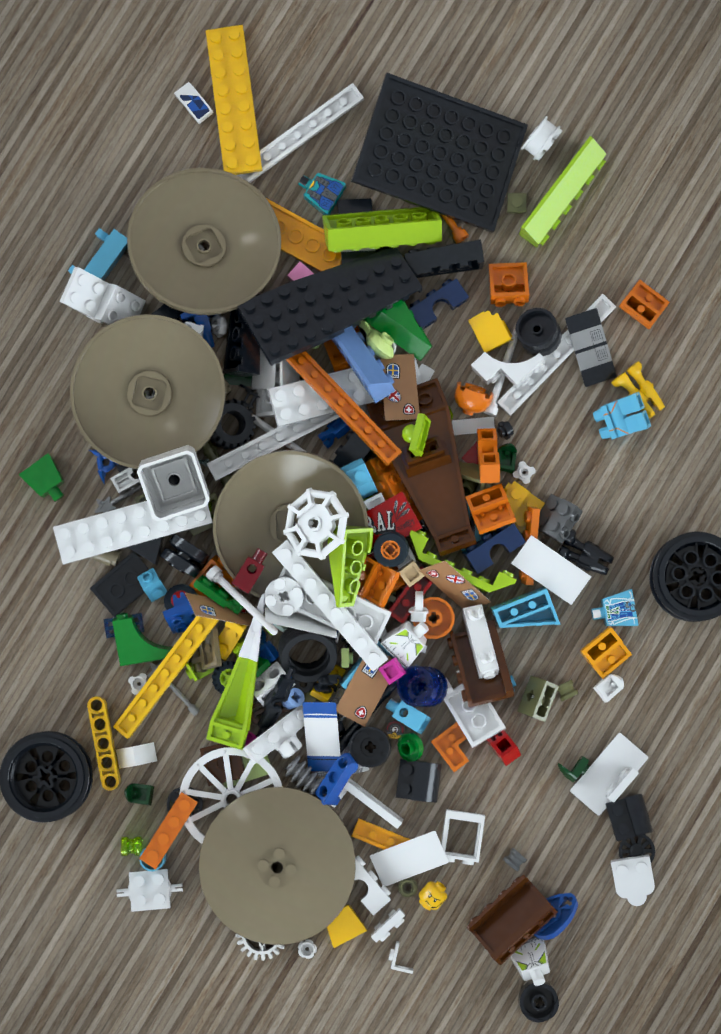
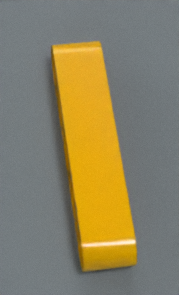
[87,697,121,791]

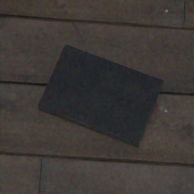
[90,551,149,618]

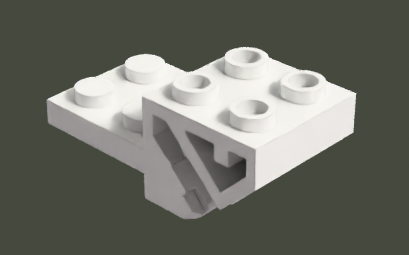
[60,267,146,325]

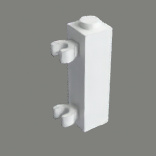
[462,604,499,679]

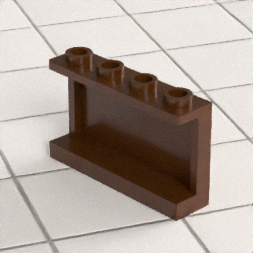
[447,620,514,708]
[467,875,558,966]

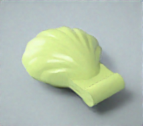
[359,320,394,359]

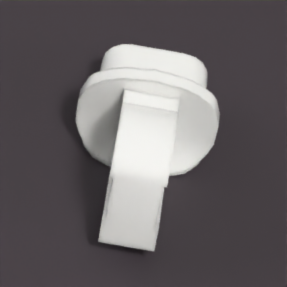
[409,591,429,622]

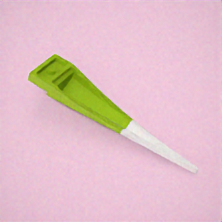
[206,593,265,750]

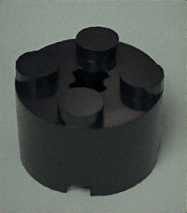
[518,980,559,1023]

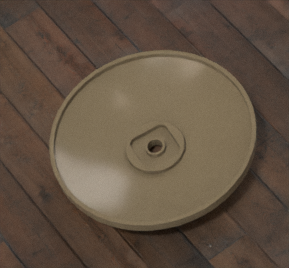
[127,168,281,315]
[70,314,226,469]
[213,450,369,598]
[199,787,356,945]

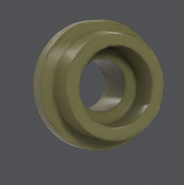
[398,878,418,897]

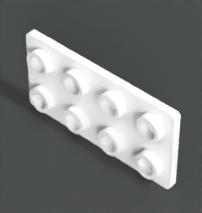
[570,733,648,816]

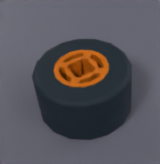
[373,531,409,567]

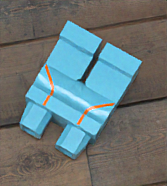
[593,391,651,439]

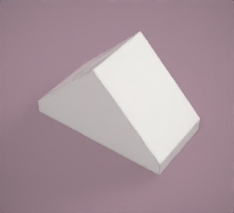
[116,742,157,769]

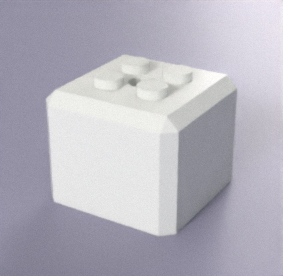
[137,445,210,522]

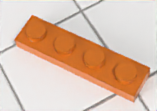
[519,506,540,585]
[139,792,198,869]

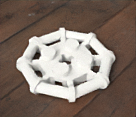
[283,488,349,560]

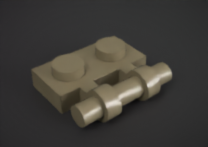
[191,628,222,673]

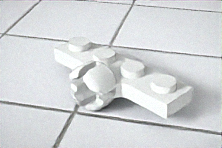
[243,705,304,764]

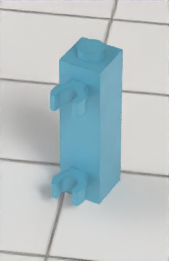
[68,228,127,281]

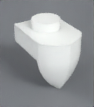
[593,674,624,703]

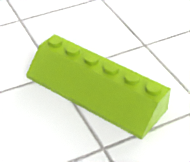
[519,136,606,248]
[322,207,442,253]

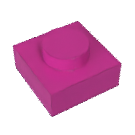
[379,657,406,685]

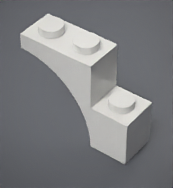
[471,352,545,388]

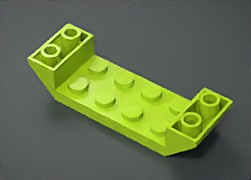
[409,530,517,594]

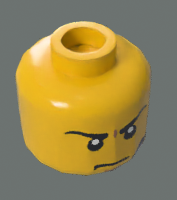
[419,881,447,911]

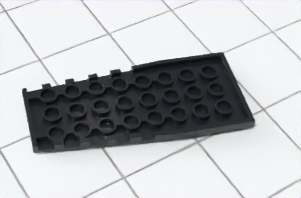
[237,247,422,366]

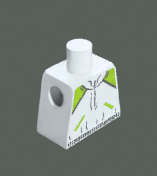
[380,621,429,669]
[510,938,550,986]

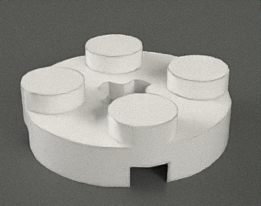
[265,576,304,616]

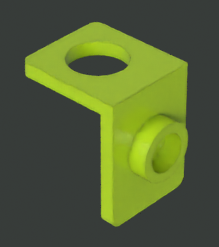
[185,663,215,681]

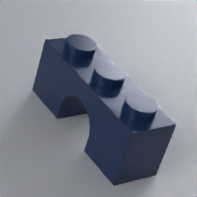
[409,278,469,330]
[462,523,526,574]

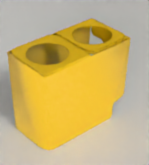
[468,311,514,353]

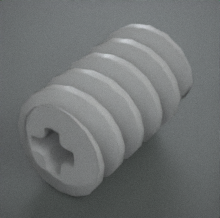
[283,756,323,795]

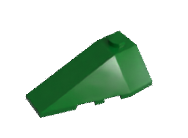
[364,300,433,361]

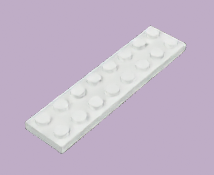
[268,353,422,427]
[53,501,213,565]

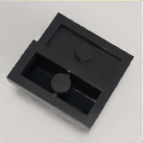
[396,759,442,803]
[605,794,653,842]

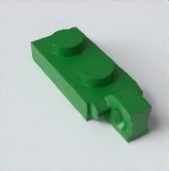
[193,575,244,615]

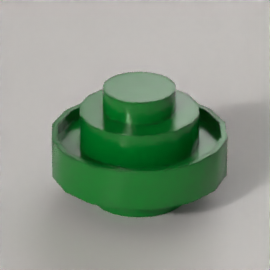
[397,733,424,762]

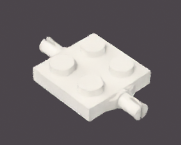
[117,869,183,912]

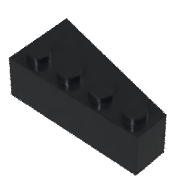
[404,239,484,278]
[223,309,260,377]

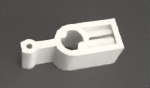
[110,468,141,495]

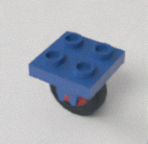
[163,584,197,634]

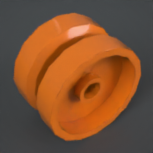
[412,597,455,640]

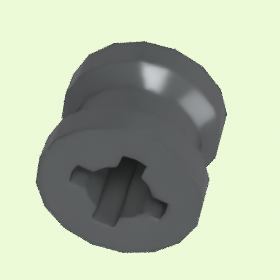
[503,847,527,872]

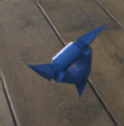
[89,450,118,485]

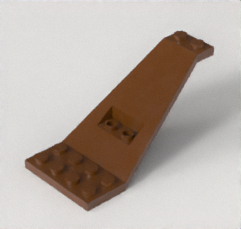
[365,378,477,557]

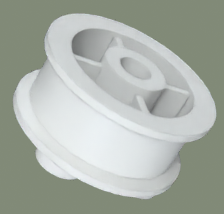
[521,116,562,161]

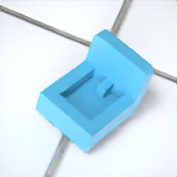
[137,568,167,602]

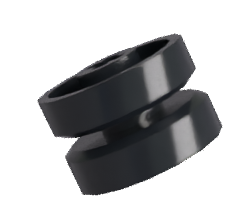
[515,308,562,356]
[160,534,210,579]

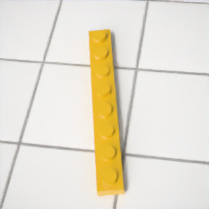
[113,616,219,739]

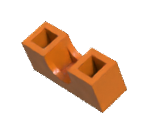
[477,428,500,483]

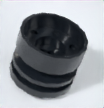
[349,726,392,768]

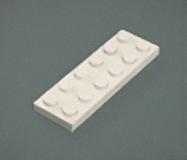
[279,567,392,644]

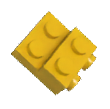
[504,481,545,534]

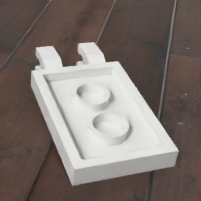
[440,670,506,748]

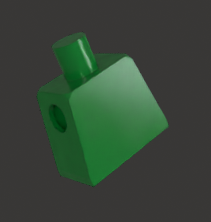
[19,453,64,502]

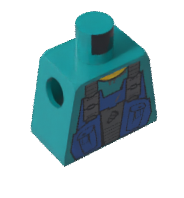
[298,173,346,215]

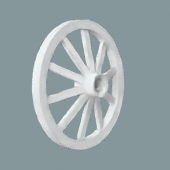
[179,747,283,844]

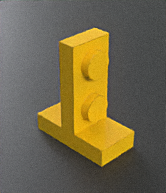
[218,621,249,661]

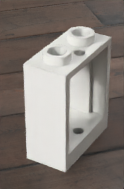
[441,809,485,865]

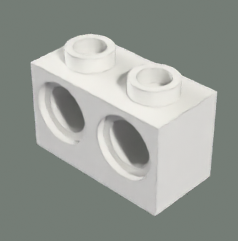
[254,661,296,707]

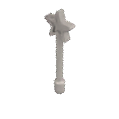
[95,484,142,513]
[147,663,200,716]

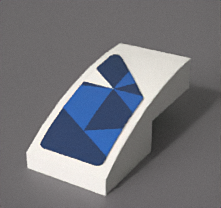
[174,82,214,124]

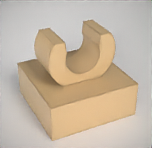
[397,559,425,587]

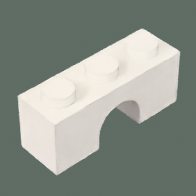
[354,855,391,915]

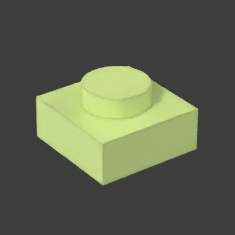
[341,648,353,668]

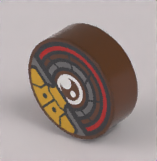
[385,720,405,739]

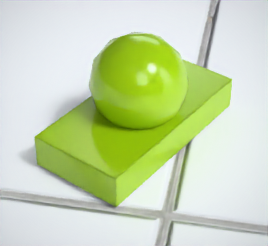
[402,413,431,457]

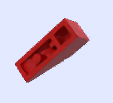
[486,730,521,766]

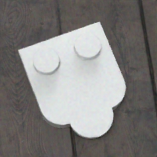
[611,854,655,906]

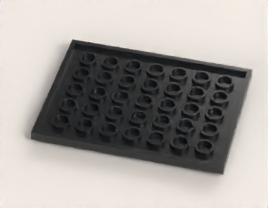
[351,73,528,233]

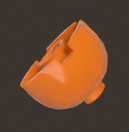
[454,382,494,416]

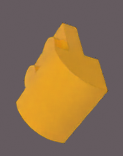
[580,626,632,679]

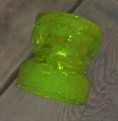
[121,836,142,856]

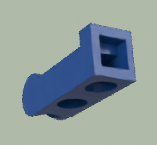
[315,753,358,805]

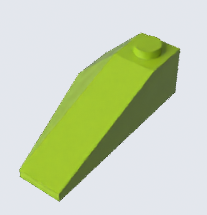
[327,525,373,608]

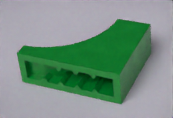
[112,613,173,666]

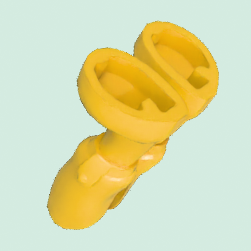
[611,361,665,419]

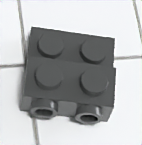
[538,494,583,544]

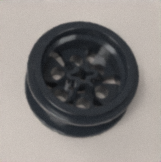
[649,531,721,622]
[0,731,93,823]

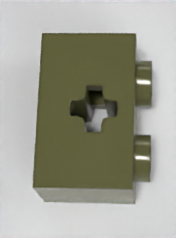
[517,676,559,722]

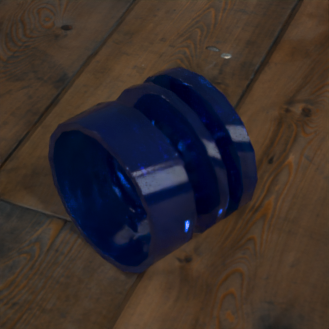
[397,665,448,707]

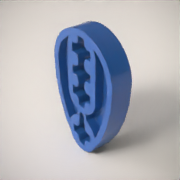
[533,893,578,940]

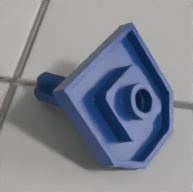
[180,312,216,348]

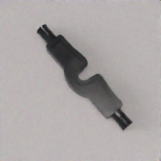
[256,665,297,737]

